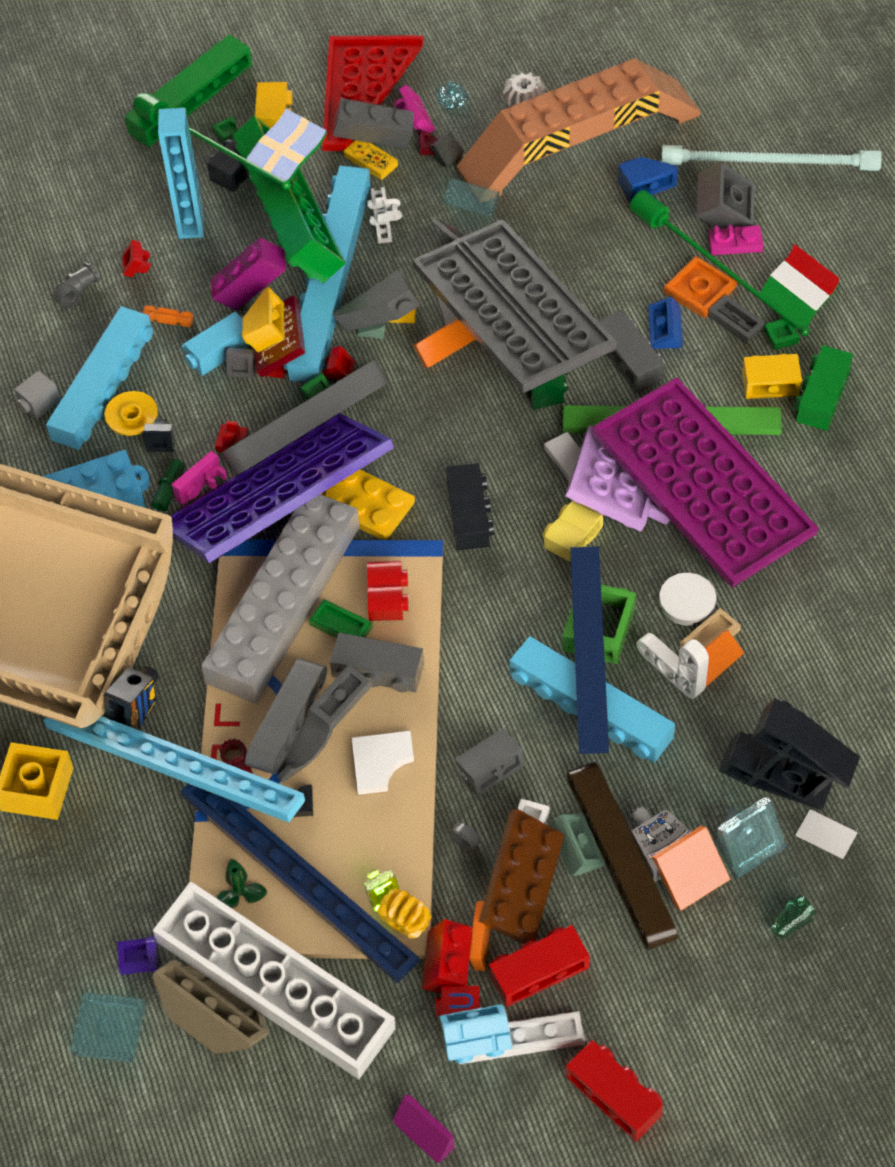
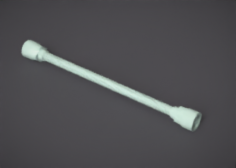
[661,145,881,171]

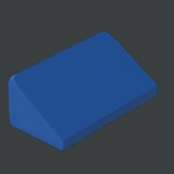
[648,296,683,349]

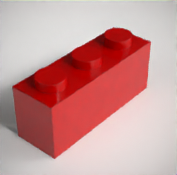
[489,925,590,1008]
[565,1040,663,1142]

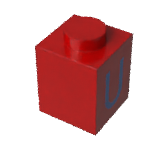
[435,986,480,1017]

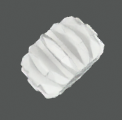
[503,71,545,108]

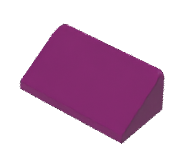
[393,1094,455,1163]

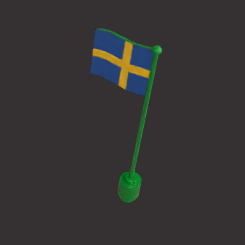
[133,93,327,190]

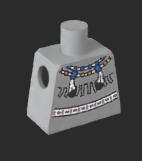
[630,807,691,883]

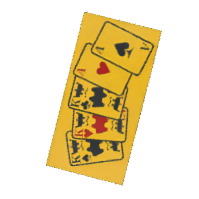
[344,140,398,180]

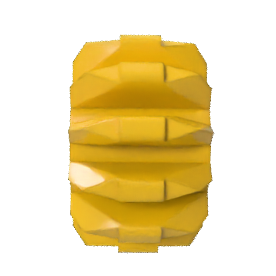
[377,888,432,939]

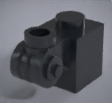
[207,139,248,192]

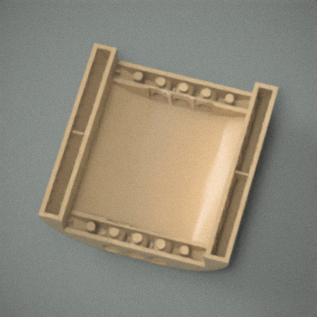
[0,464,173,728]

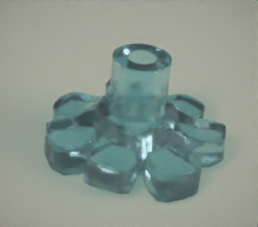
[437,81,468,109]

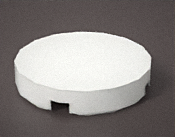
[659,573,716,626]

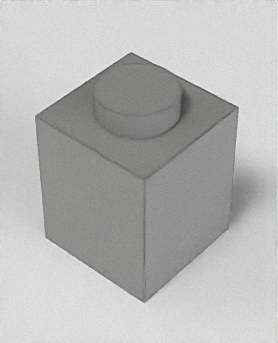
[15,371,61,420]

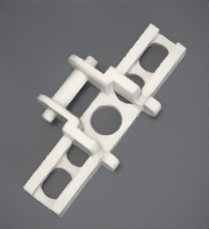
[367,187,402,244]

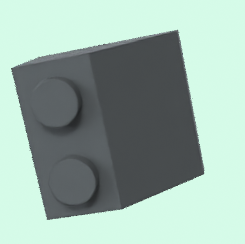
[696,162,755,228]

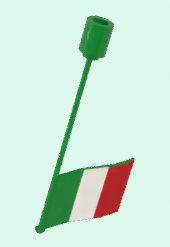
[629,190,840,337]

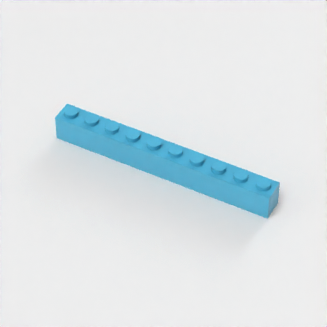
[284,166,371,383]

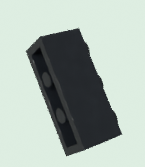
[446,463,494,550]

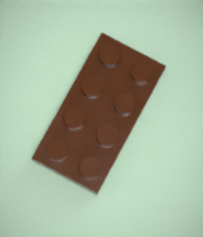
[479,809,565,944]

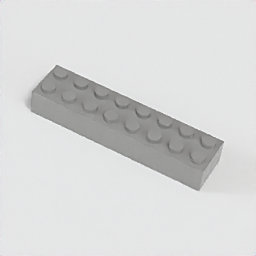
[201,494,360,704]

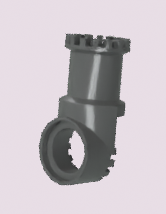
[52,261,101,309]

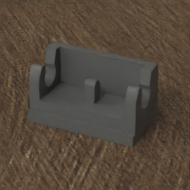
[455,728,525,797]

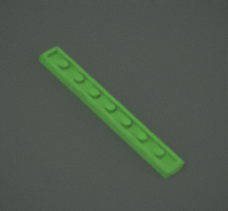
[563,406,782,435]

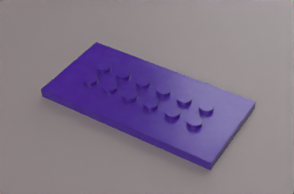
[170,413,394,563]

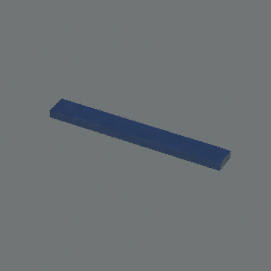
[570,547,609,754]

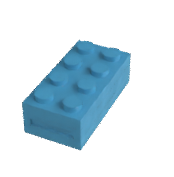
[42,450,150,508]

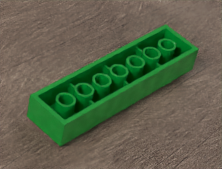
[233,115,346,284]

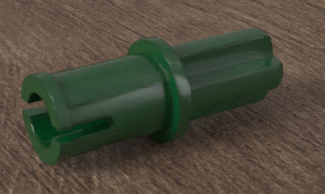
[151,459,185,511]

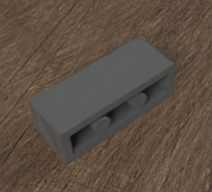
[333,98,414,149]
[598,309,666,393]
[330,633,424,692]

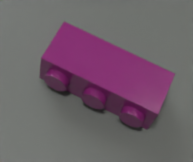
[210,237,286,311]

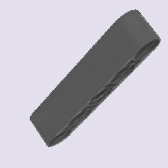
[245,658,327,775]

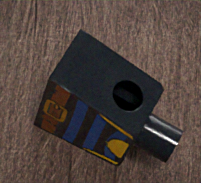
[103,666,159,730]

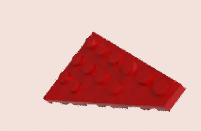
[322,35,424,151]

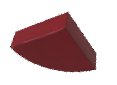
[419,131,438,156]

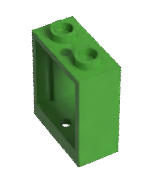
[562,584,636,665]

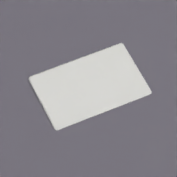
[796,809,857,859]

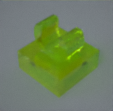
[363,869,400,911]

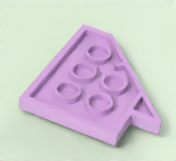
[565,425,670,532]

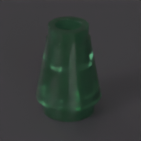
[770,894,816,940]

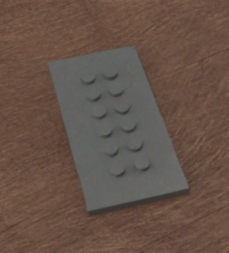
[412,219,617,393]

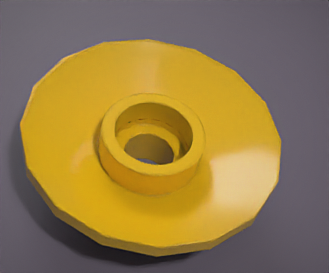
[104,391,158,436]

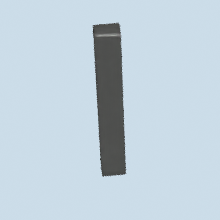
[222,359,389,476]

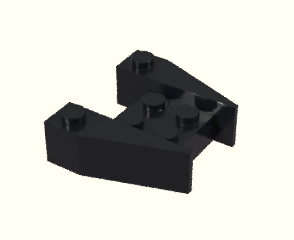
[718,698,860,810]

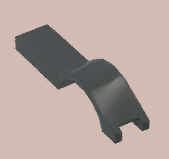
[277,664,373,782]

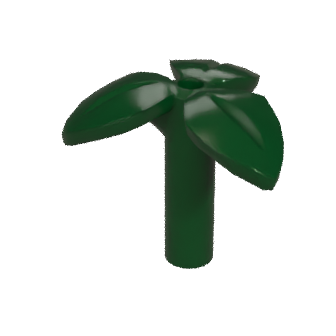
[216,859,267,908]

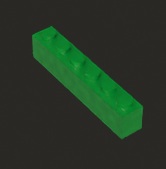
[125,34,252,148]

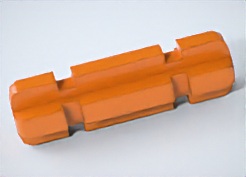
[142,305,194,328]

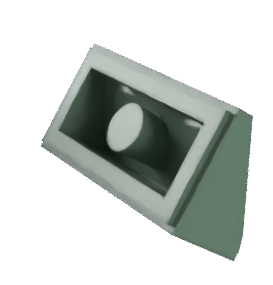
[550,813,606,876]

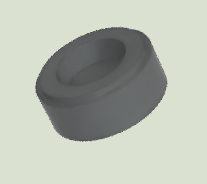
[450,823,481,851]

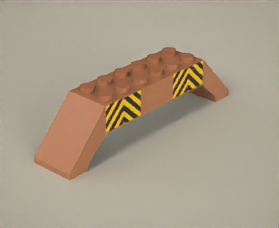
[457,58,701,204]

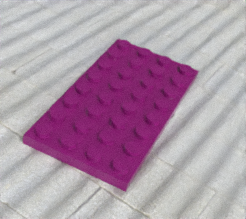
[591,377,819,588]

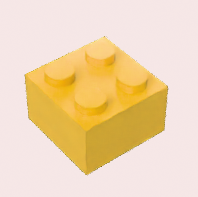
[0,743,74,820]

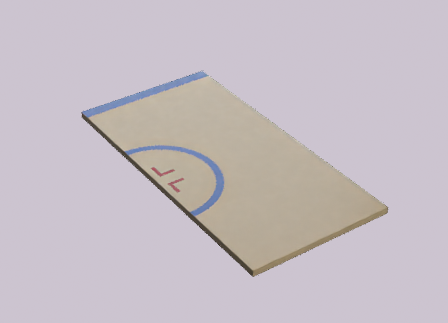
[189,540,443,960]

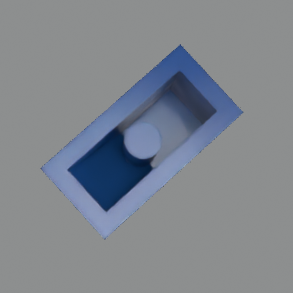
[618,157,678,202]

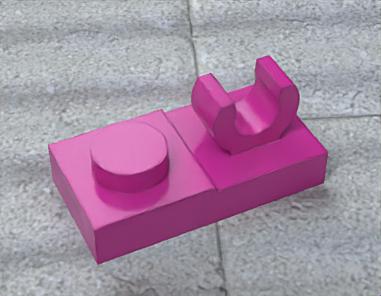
[394,85,436,133]
[708,225,763,255]
[172,451,227,506]

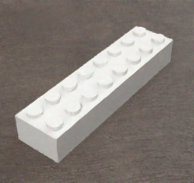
[153,882,395,1080]

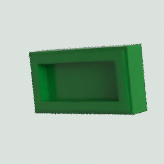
[309,599,373,638]

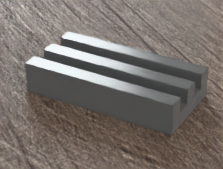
[708,295,766,345]

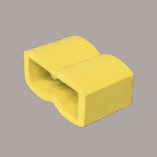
[543,501,603,562]

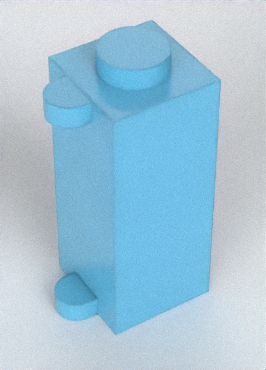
[181,311,251,376]

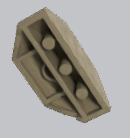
[152,960,269,1054]

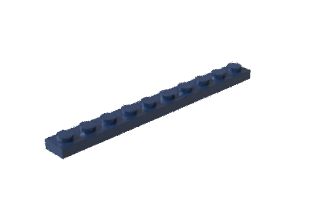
[180,784,419,983]

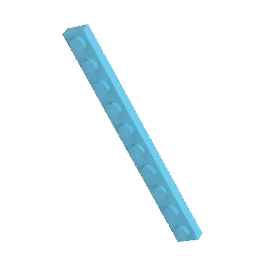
[44,716,305,823]

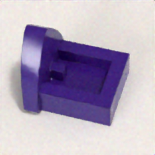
[117,936,160,975]

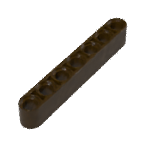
[566,761,678,950]

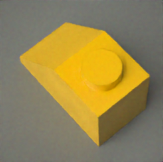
[241,287,284,352]

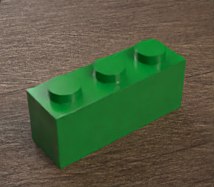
[794,345,853,431]

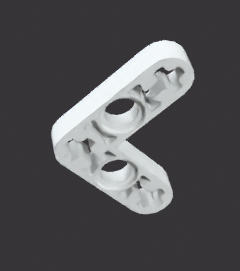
[636,633,709,699]

